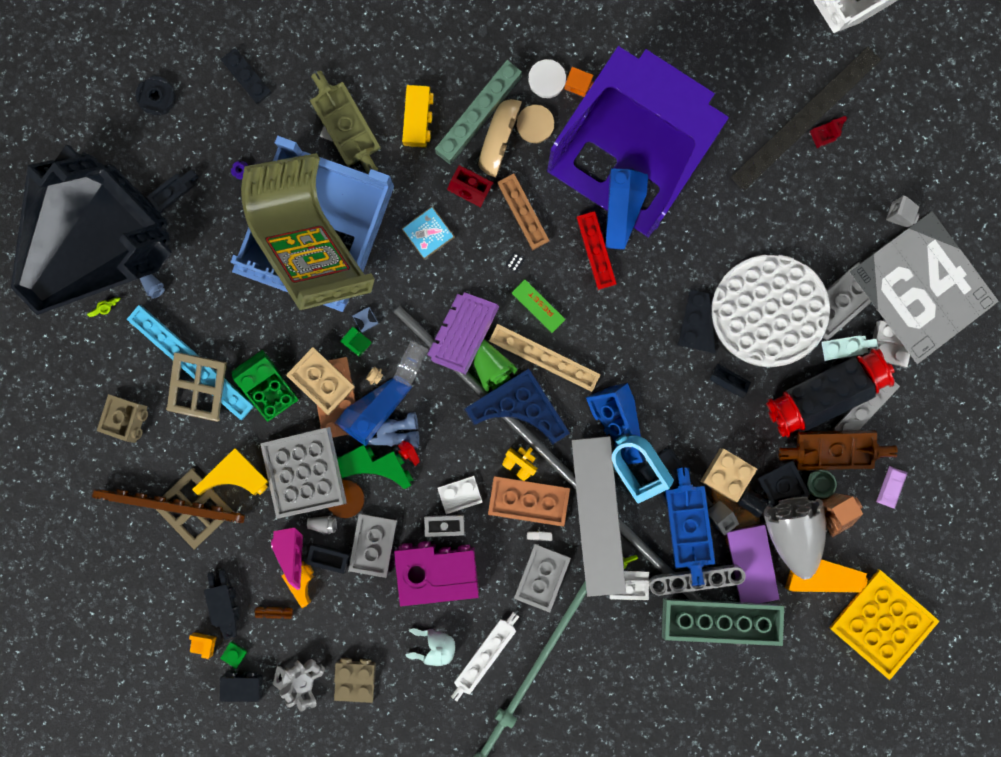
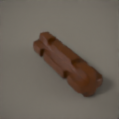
[255,607,293,619]

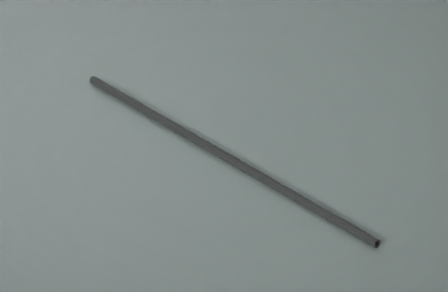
[394,306,742,647]

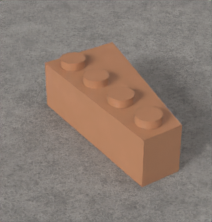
[821,493,863,537]

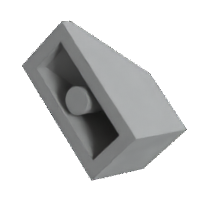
[886,196,919,228]

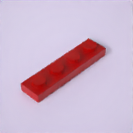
[576,211,616,290]

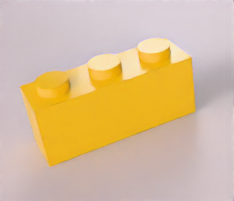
[402,85,434,147]

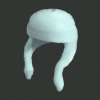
[406,628,455,666]

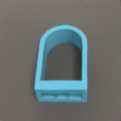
[612,435,674,503]

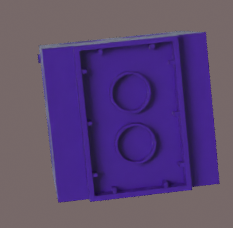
[547,46,729,238]

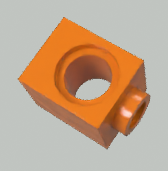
[564,67,594,97]

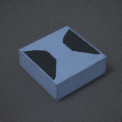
[353,307,379,333]

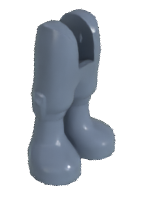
[367,412,419,449]

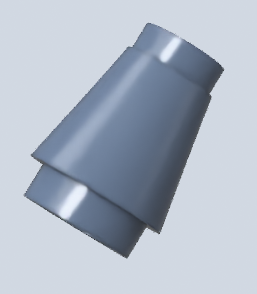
[140,274,165,299]

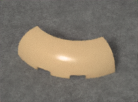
[478,99,522,178]

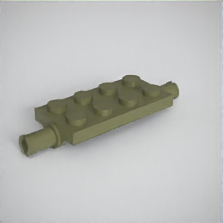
[310,71,381,174]

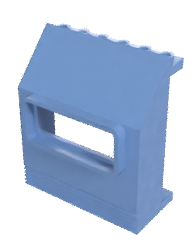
[231,136,394,312]

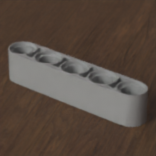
[649,565,746,596]

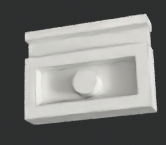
[438,476,482,514]
[609,571,649,600]

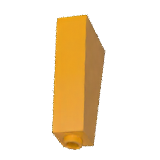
[785,559,868,592]

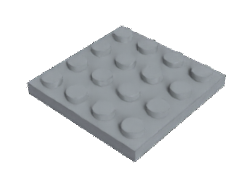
[260,427,347,519]

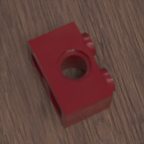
[447,165,493,208]

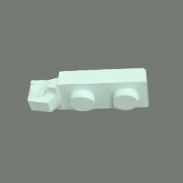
[822,335,878,361]

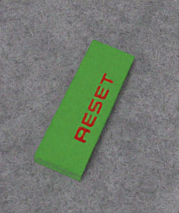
[511,280,566,333]

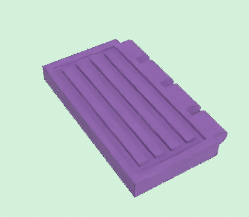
[427,292,499,375]

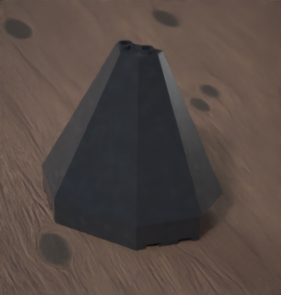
[11,144,172,315]

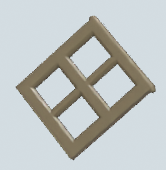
[166,352,227,422]
[156,468,234,550]

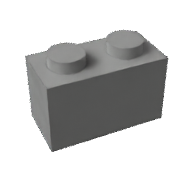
[424,514,465,537]

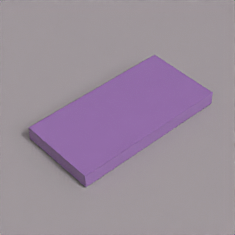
[727,524,779,603]

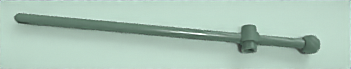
[473,581,587,757]

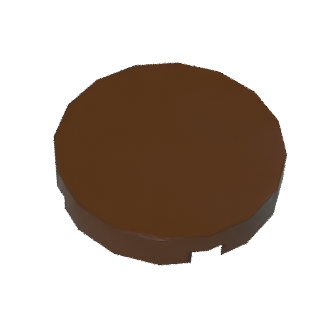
[328,480,365,518]

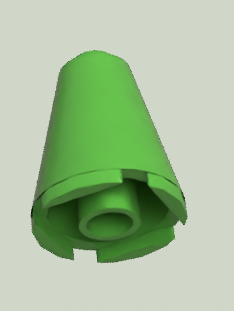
[473,339,517,392]

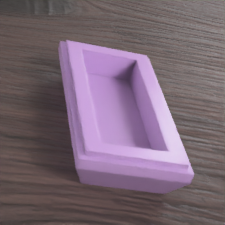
[876,466,907,509]

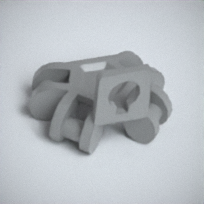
[273,659,325,711]

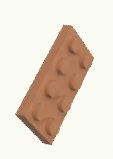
[317,357,356,438]
[488,476,570,527]

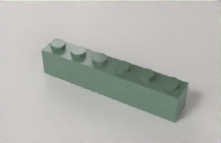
[435,60,522,165]

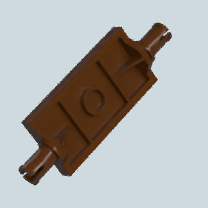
[778,430,898,470]

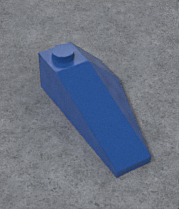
[605,169,648,250]
[335,375,412,446]
[586,383,645,464]

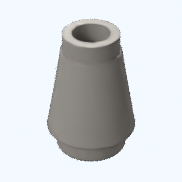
[307,515,337,535]

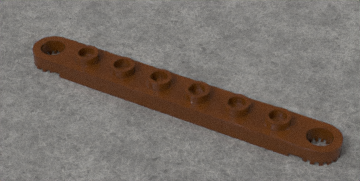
[92,489,245,523]

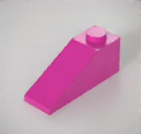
[271,528,303,590]

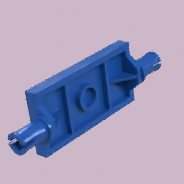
[665,468,715,586]

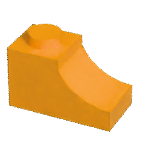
[281,561,314,608]

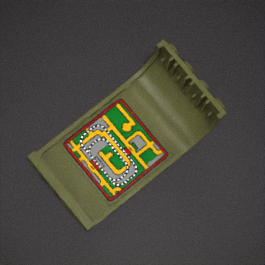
[241,153,375,310]

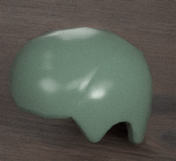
[806,470,837,499]

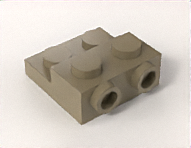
[97,394,148,443]
[334,658,376,703]

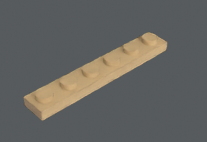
[489,324,600,392]

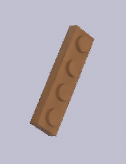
[497,174,549,251]

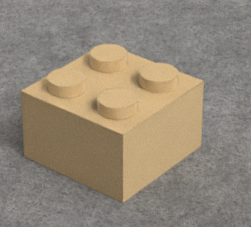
[701,448,757,502]

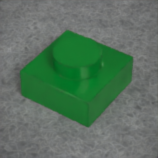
[220,641,248,669]

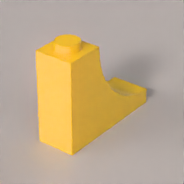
[192,449,269,495]

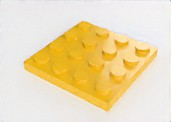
[829,569,939,680]

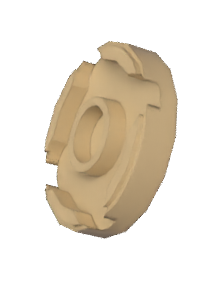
[517,105,554,143]

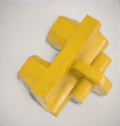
[502,447,538,481]

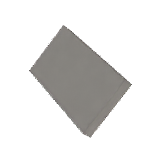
[823,262,871,341]

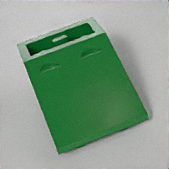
[231,350,299,422]

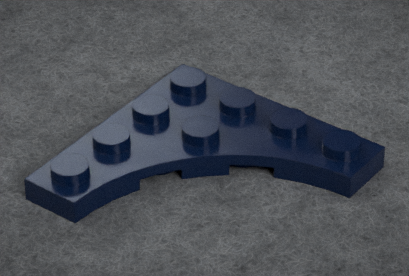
[464,369,570,444]

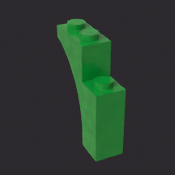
[337,445,413,489]

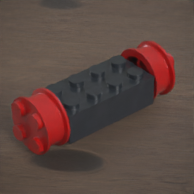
[766,348,895,438]

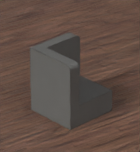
[708,501,739,536]

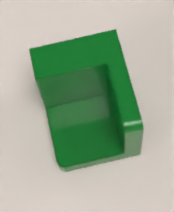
[340,327,371,357]

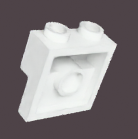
[869,319,910,368]

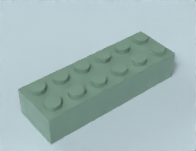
[662,598,784,646]

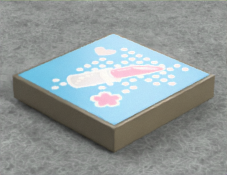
[402,207,455,260]

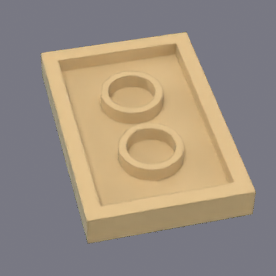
[286,347,355,415]

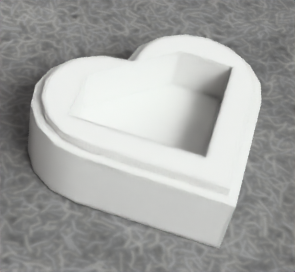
[527,532,552,541]

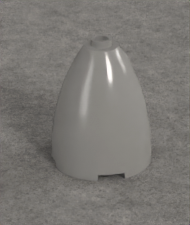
[764,497,826,579]

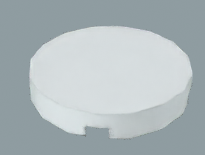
[528,59,566,98]

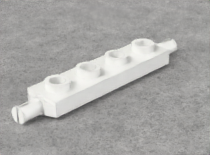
[451,612,519,701]

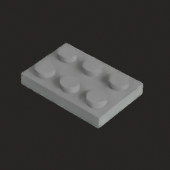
[348,513,397,578]
[514,544,571,612]

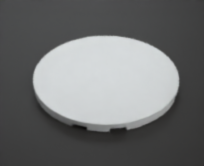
[712,255,830,367]

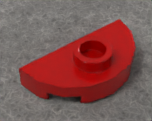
[398,440,420,466]

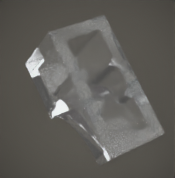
[393,341,428,387]

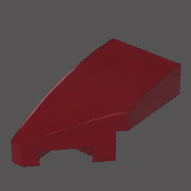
[810,116,847,148]

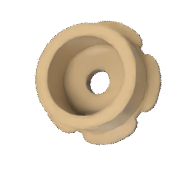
[366,367,383,385]

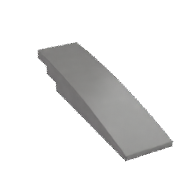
[572,436,626,597]

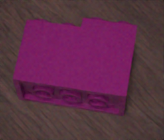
[394,541,479,606]

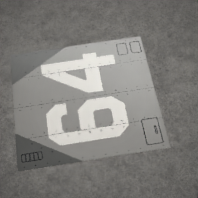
[850,211,999,364]

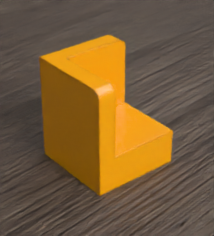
[189,633,216,659]

